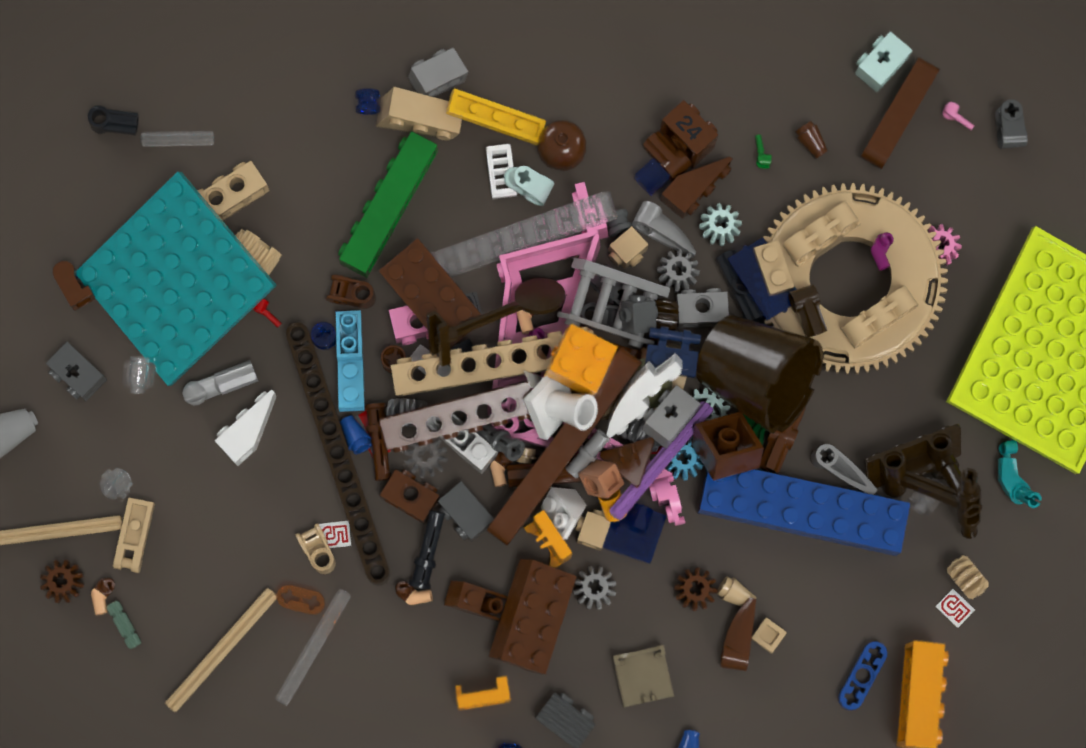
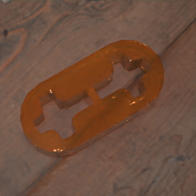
[277,585,325,615]

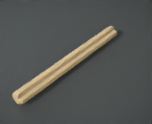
[0,516,123,545]
[166,588,277,712]

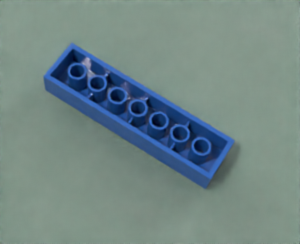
[698,469,910,556]

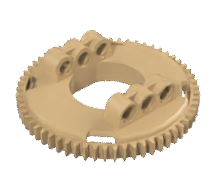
[754,183,948,375]

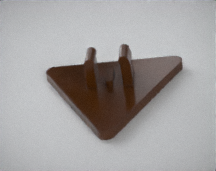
[600,437,655,488]

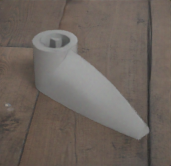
[632,201,696,258]
[811,444,877,495]

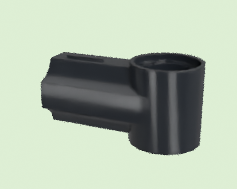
[87,106,139,136]

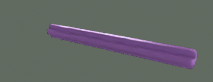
[609,401,713,520]

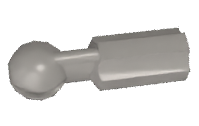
[182,360,258,406]

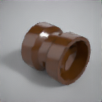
[381,345,406,374]

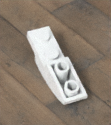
[606,353,682,438]

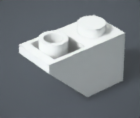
[541,487,587,539]

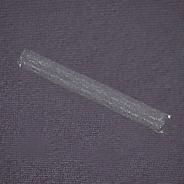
[276,589,351,705]

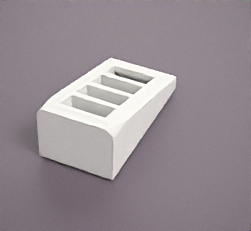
[486,144,517,199]

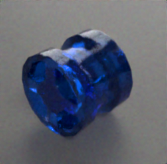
[355,89,380,115]
[311,322,336,350]

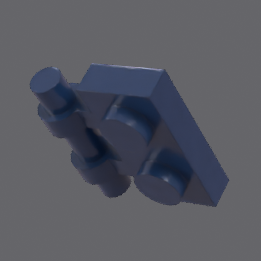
[645,326,701,378]

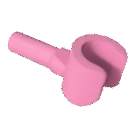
[943,102,974,130]

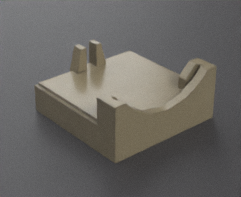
[612,645,674,708]

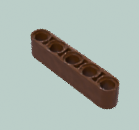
[861,57,940,169]

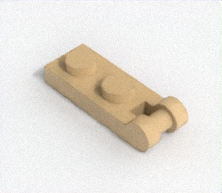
[113,497,155,573]

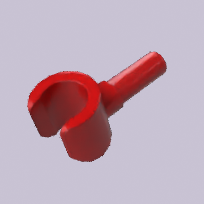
[253,298,282,328]

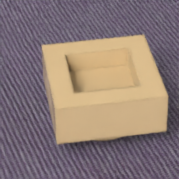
[751,617,787,654]

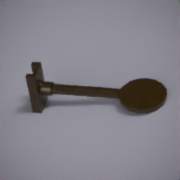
[426,278,565,367]

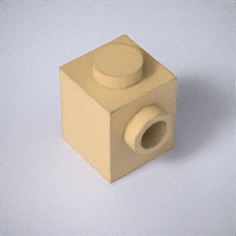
[608,226,649,269]
[576,509,611,551]

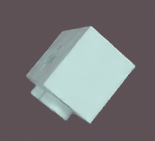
[855,32,913,92]

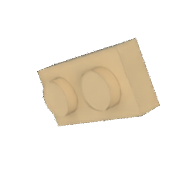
[753,240,794,296]

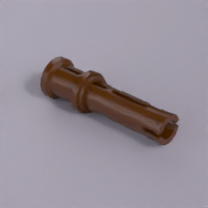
[365,403,391,481]

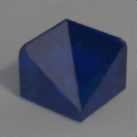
[634,158,670,196]

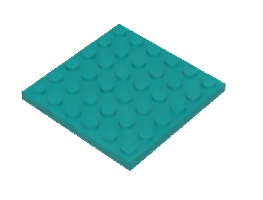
[76,172,277,386]

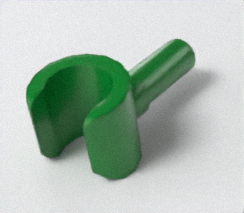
[755,135,772,169]

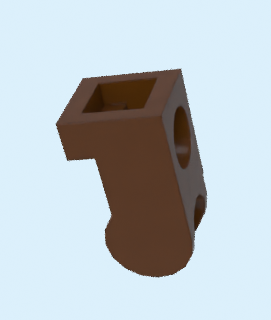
[53,261,96,311]

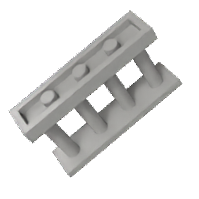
[557,258,670,349]

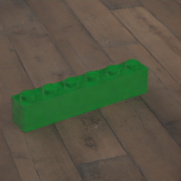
[338,131,438,278]

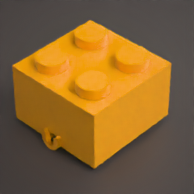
[544,324,617,396]

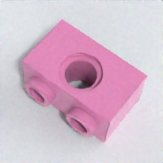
[389,306,428,345]

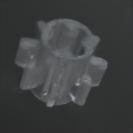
[99,468,133,500]

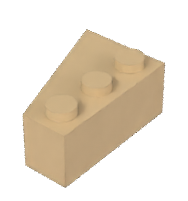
[376,87,462,141]

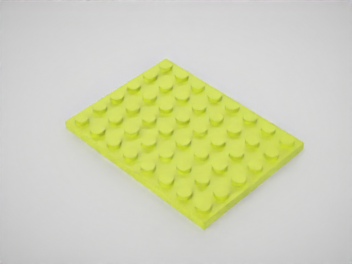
[946,226,1086,474]

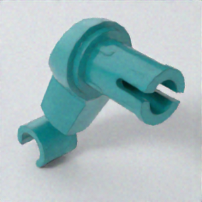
[998,440,1042,508]

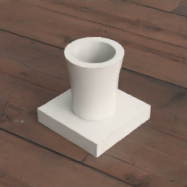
[523,376,597,440]

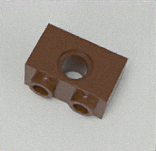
[380,469,440,524]

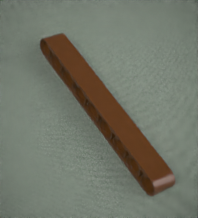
[486,347,642,546]

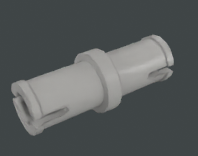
[565,429,610,478]

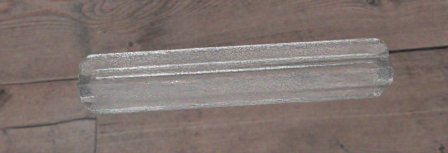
[141,131,215,146]

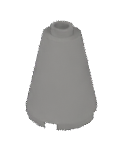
[0,408,38,459]

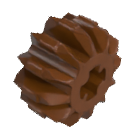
[40,560,84,604]
[674,567,718,611]

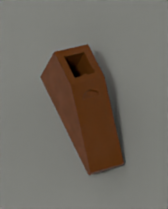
[660,156,733,219]
[444,581,508,622]

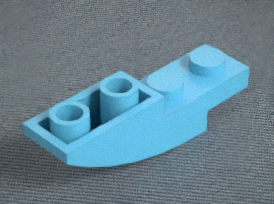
[336,310,365,412]

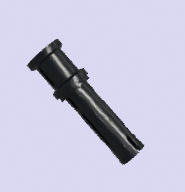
[408,510,445,589]

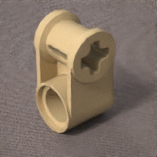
[295,523,336,574]

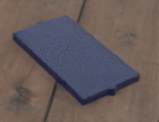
[728,238,797,321]

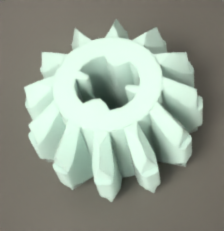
[699,203,742,246]

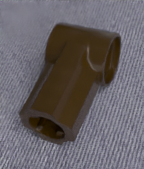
[788,284,828,337]

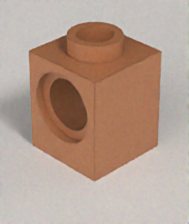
[578,459,624,499]

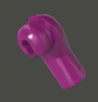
[871,232,894,271]

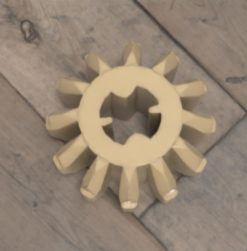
[947,555,989,599]

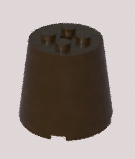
[696,315,823,434]

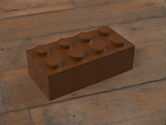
[379,238,482,348]
[488,559,577,675]

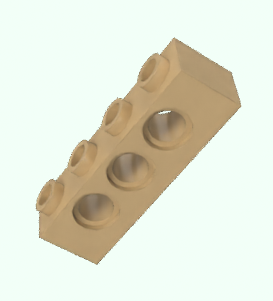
[197,161,269,220]

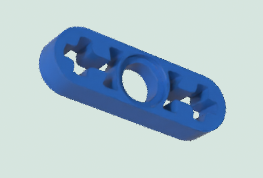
[838,642,887,710]

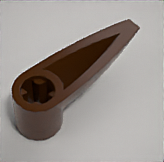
[720,598,756,671]

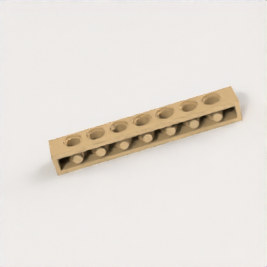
[391,327,594,396]

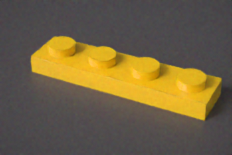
[446,89,546,145]

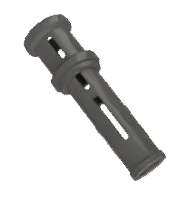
[462,414,525,461]

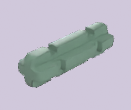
[107,601,141,649]

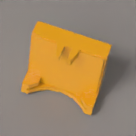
[524,510,572,568]
[455,676,510,711]

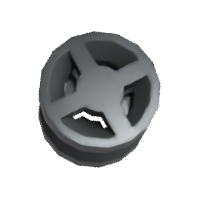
[604,209,633,237]

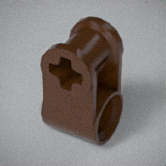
[326,275,376,309]

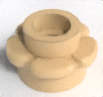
[515,447,537,464]

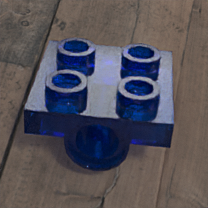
[602,503,667,564]

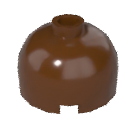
[538,120,586,171]

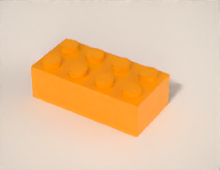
[897,641,948,748]

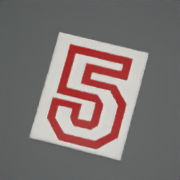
[319,521,351,548]
[936,589,975,628]

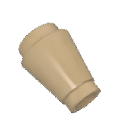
[717,577,757,607]

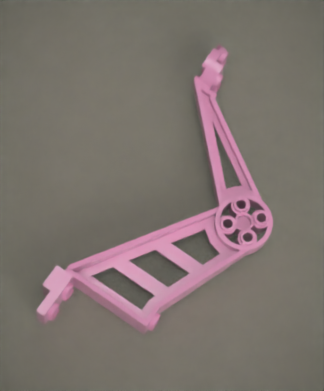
[487,182,685,526]

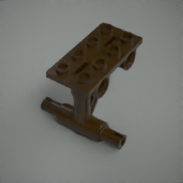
[865,424,983,539]

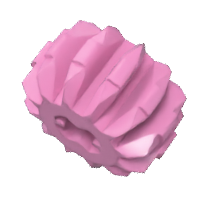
[928,224,962,266]

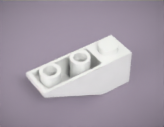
[215,390,277,466]
[426,402,498,474]

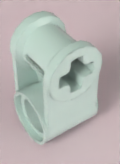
[504,166,554,206]

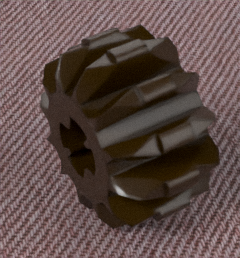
[648,298,679,341]

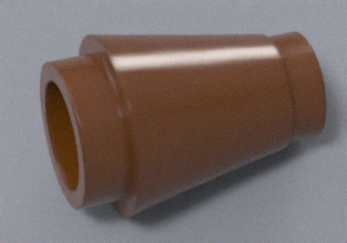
[795,121,828,159]

